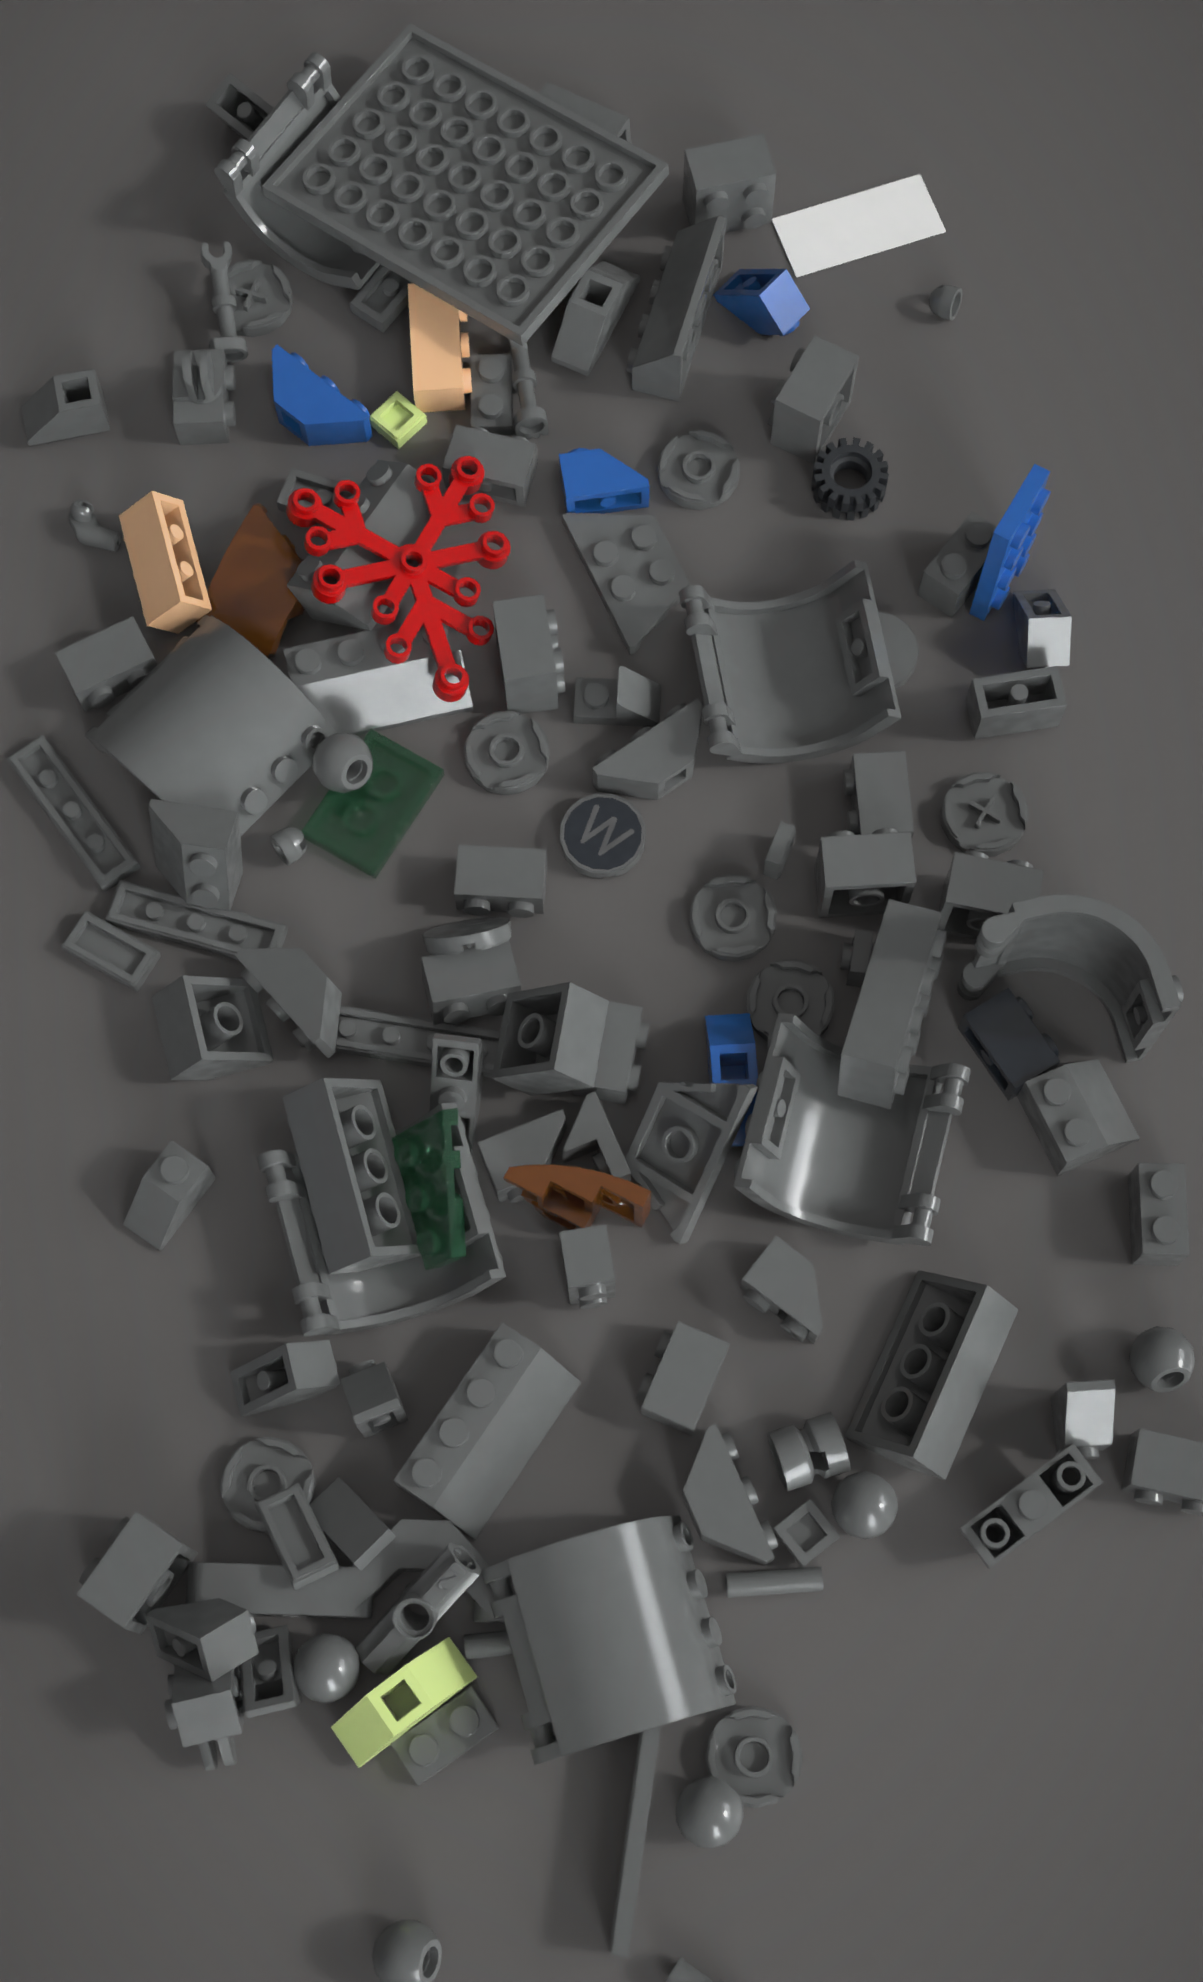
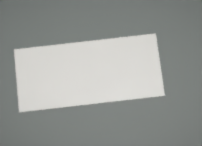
[772,174,946,278]

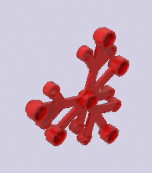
[286,456,511,702]

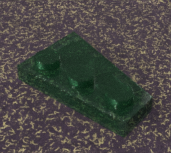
[392,1108,466,1270]

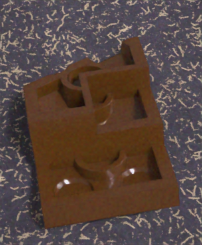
[196,503,305,659]
[504,1164,651,1230]

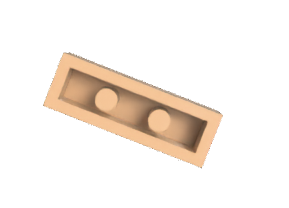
[407,283,472,413]
[119,491,212,634]

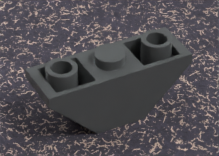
[551,261,641,376]
[592,698,703,800]
[235,948,342,1058]
[430,1033,485,1156]
[682,1424,778,1566]
[959,1443,1104,1569]

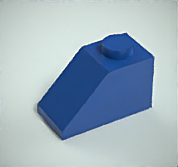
[713,269,810,336]
[559,448,650,514]

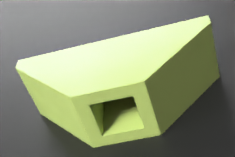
[331,1637,478,1768]

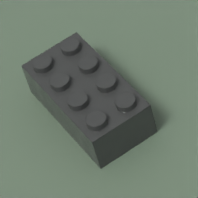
[837,899,947,1109]

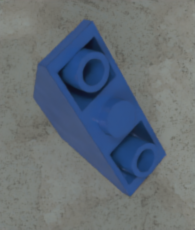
[272,344,373,446]
[705,1013,758,1147]

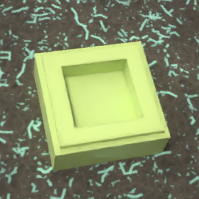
[369,391,427,449]

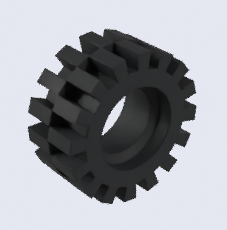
[811,437,889,520]

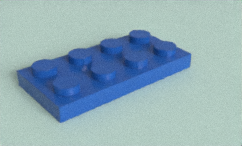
[969,464,1051,621]

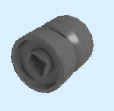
[767,1412,851,1492]

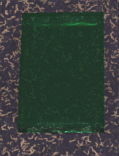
[302,729,444,879]

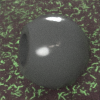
[312,732,373,793]
[1129,1326,1196,1392]
[831,1471,898,1540]
[294,1633,361,1703]
[676,1776,744,1848]
[372,1920,442,1982]

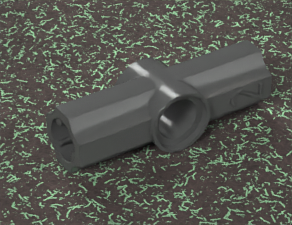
[355,1542,482,1676]

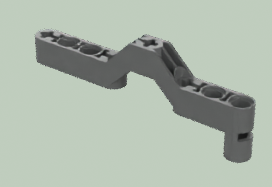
[185,1519,516,1624]

